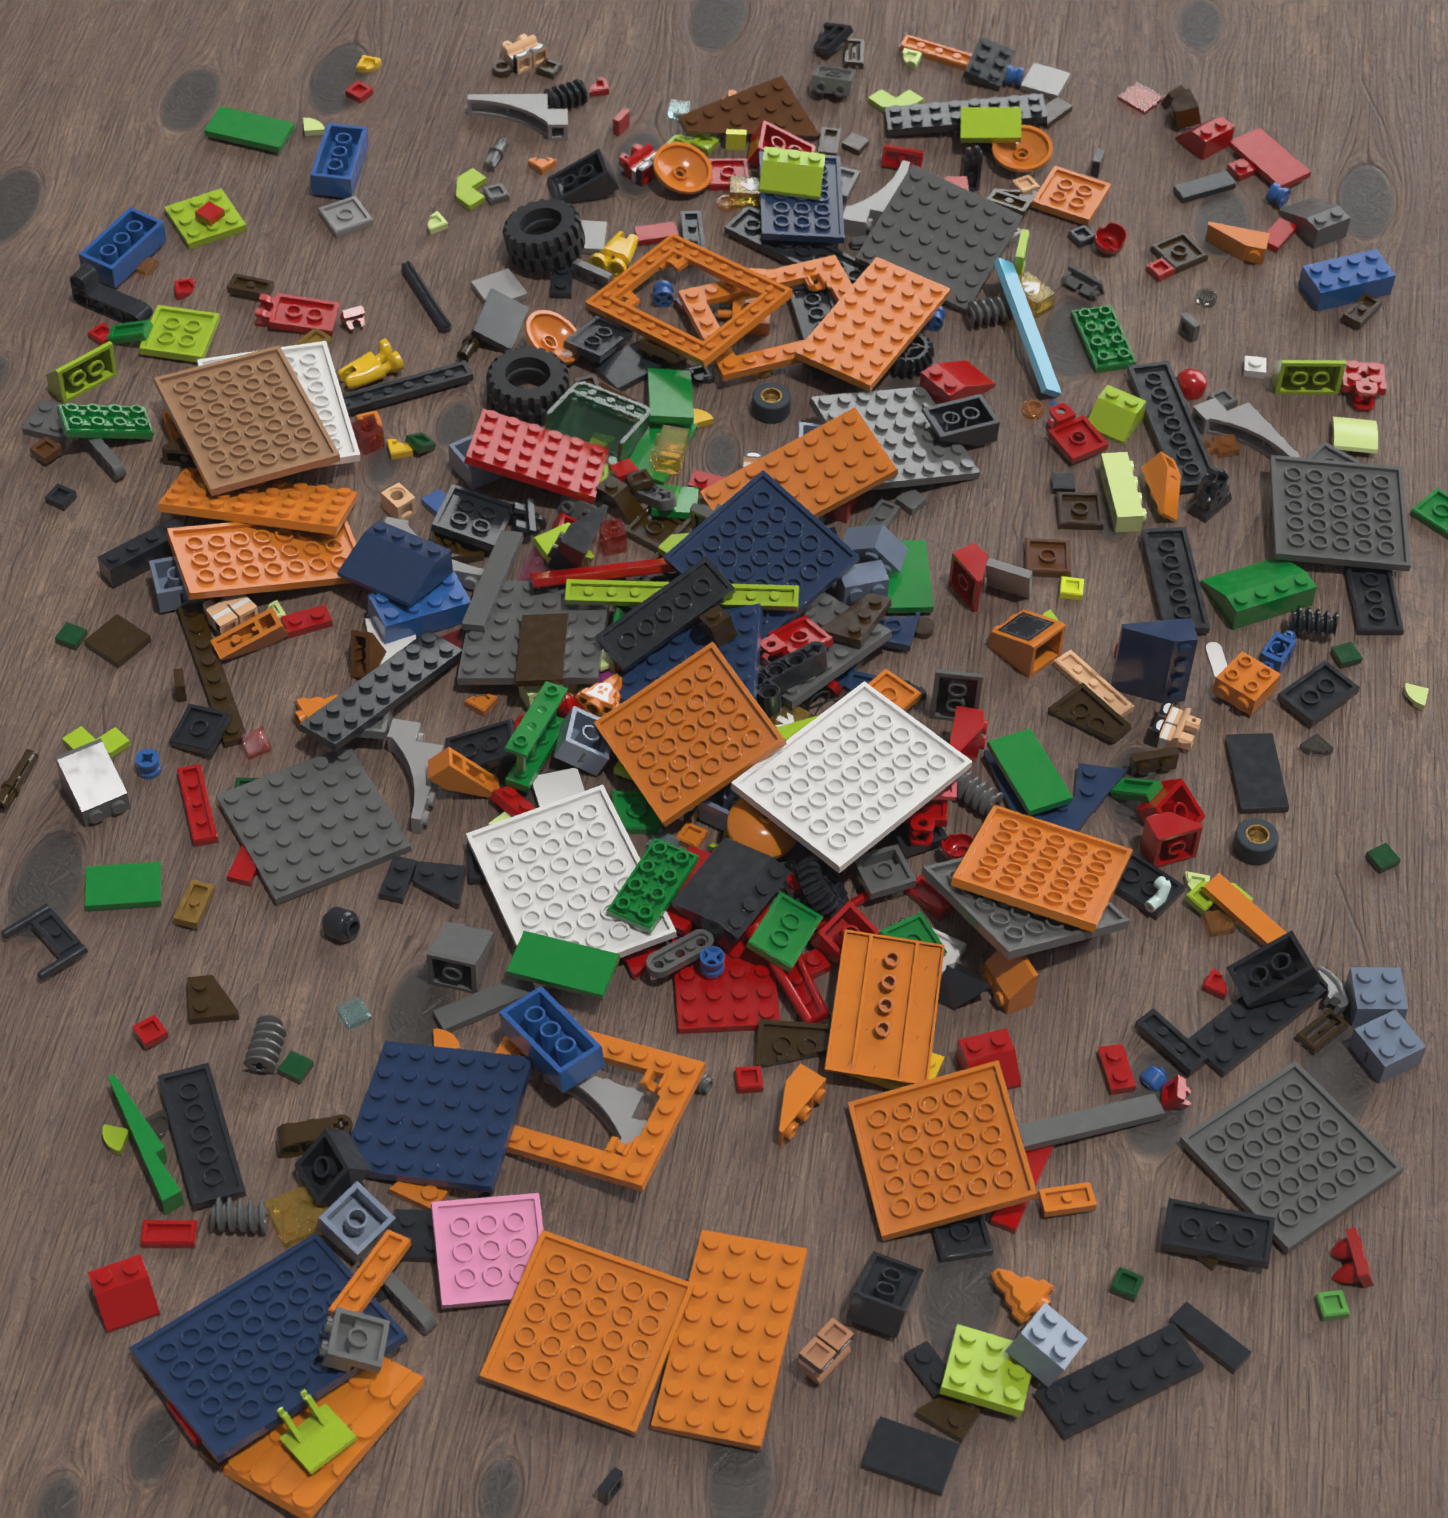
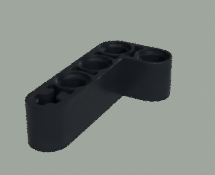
[70,263,153,323]
[756,641,828,716]

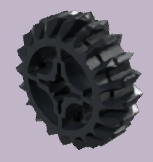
[887,333,935,378]
[796,854,849,919]

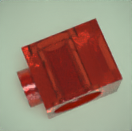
[352,416,385,455]
[599,518,627,557]

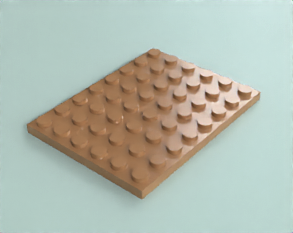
[154,345,340,496]

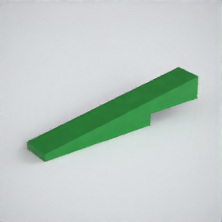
[108,1074,184,1215]

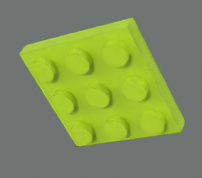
[164,188,247,250]
[139,305,220,362]
[939,1324,1031,1418]

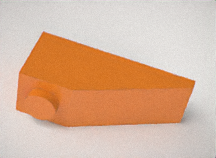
[1205,222,1270,265]
[210,607,289,661]
[428,747,499,798]

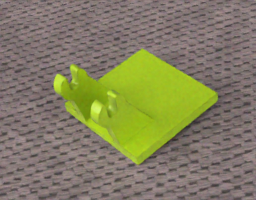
[277,1389,357,1475]

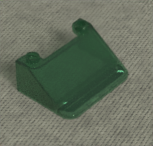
[545,381,651,466]

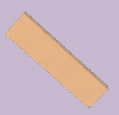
[1053,650,1134,717]

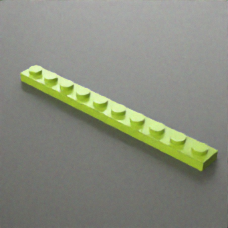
[565,579,799,611]

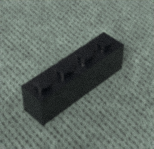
[98,516,185,589]

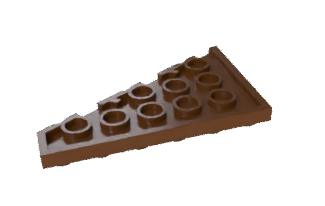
[678,76,820,141]

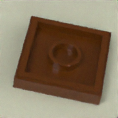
[1024,538,1071,578]

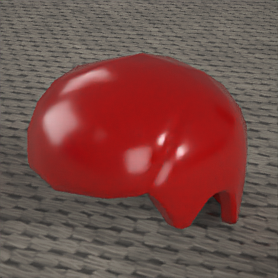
[1093,222,1127,255]
[1176,368,1208,400]
[941,833,974,861]

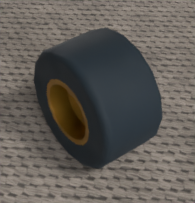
[752,383,791,424]
[1233,818,1279,865]

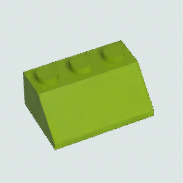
[759,147,826,200]
[46,341,118,404]
[1271,360,1346,395]

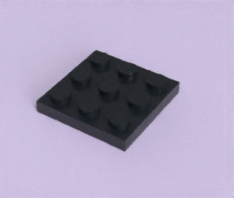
[430,484,512,552]

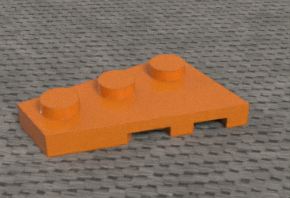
[389,1181,454,1210]

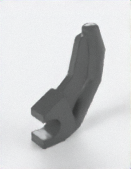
[1316,966,1350,1015]

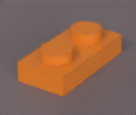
[1038,1182,1097,1217]

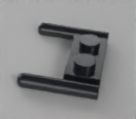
[1,903,88,980]

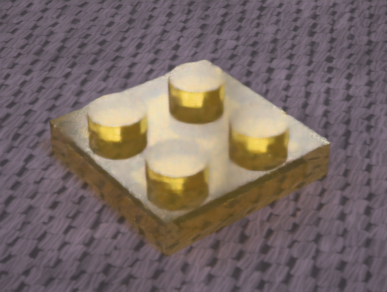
[265,1185,328,1249]

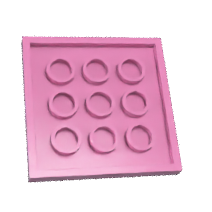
[431,1193,543,1309]

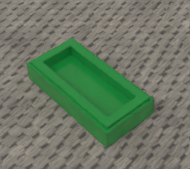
[107,320,153,344]
[1110,777,1163,802]

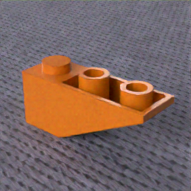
[1141,452,1181,523]
[778,1063,827,1146]

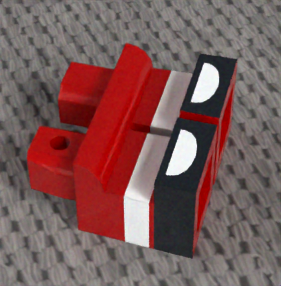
[619,143,656,187]

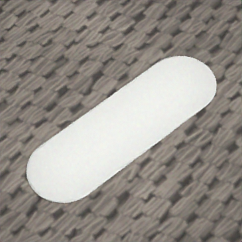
[1206,642,1227,677]

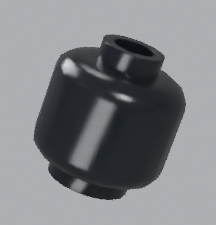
[322,906,360,942]

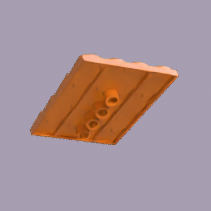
[824,930,945,1084]
[224,1356,424,1518]

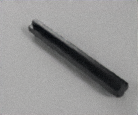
[401,261,451,333]

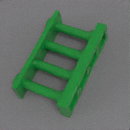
[505,681,568,793]

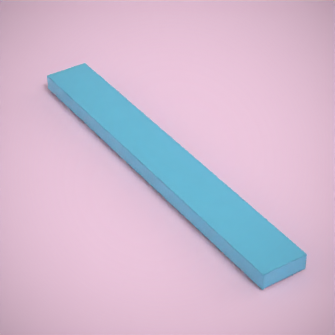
[993,257,1062,398]

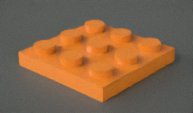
[1031,166,1111,226]

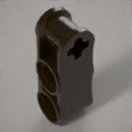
[276,1115,353,1158]

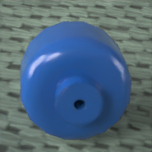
[1140,1066,1168,1092]

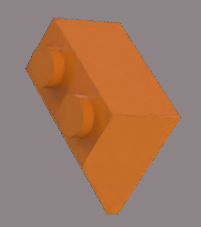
[982,950,1038,1015]

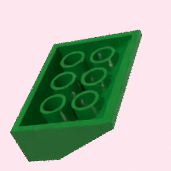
[1200,558,1317,630]

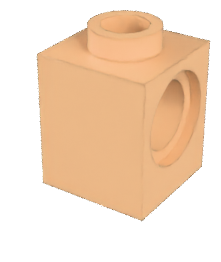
[381,483,417,520]

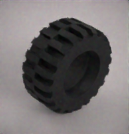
[502,198,586,273]
[486,346,569,425]

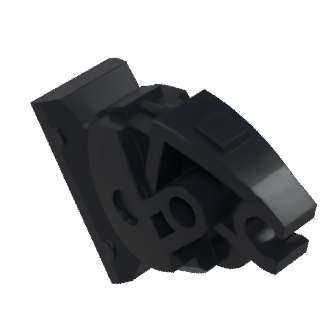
[1187,466,1232,523]

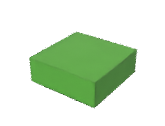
[1315,1290,1350,1322]

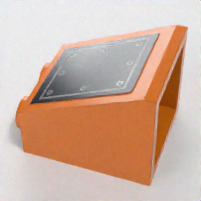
[989,609,1066,678]

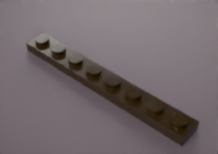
[177,602,248,748]

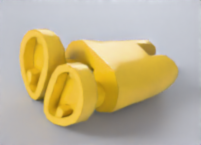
[588,231,638,279]
[337,339,404,390]

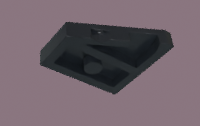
[813,22,854,56]
[413,861,466,909]

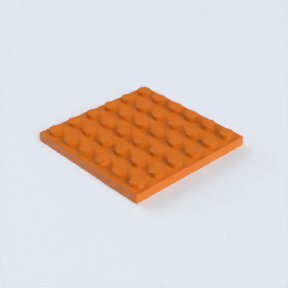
[594,642,787,827]
[951,805,1133,933]
[848,1060,1038,1241]
[479,1230,695,1436]

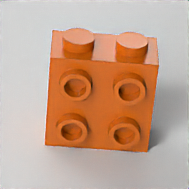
[1212,651,1281,716]

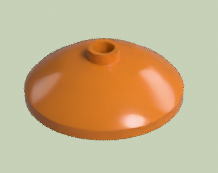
[992,125,1053,172]
[653,142,712,194]
[524,310,580,365]
[726,798,797,859]

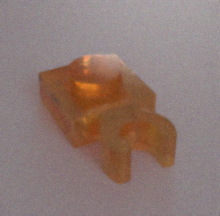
[1203,434,1240,458]

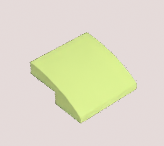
[1332,417,1378,454]

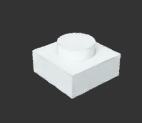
[1243,356,1266,379]

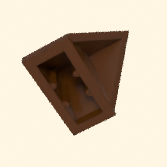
[349,630,387,678]

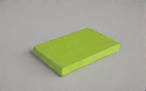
[961,107,1021,143]

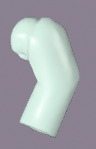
[1144,876,1171,912]

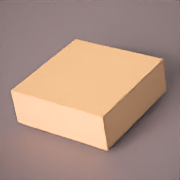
[1011,174,1040,194]

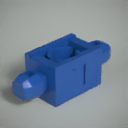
[1259,630,1297,674]

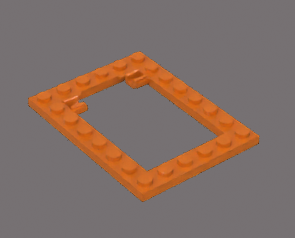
[585,233,793,367]
[678,255,852,381]
[495,1029,706,1192]

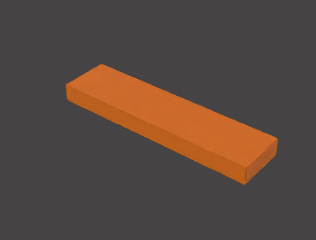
[899,35,972,71]
[1201,873,1287,946]
[328,1230,412,1316]

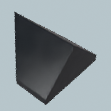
[938,962,992,1011]

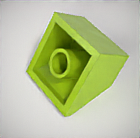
[1088,385,1146,446]

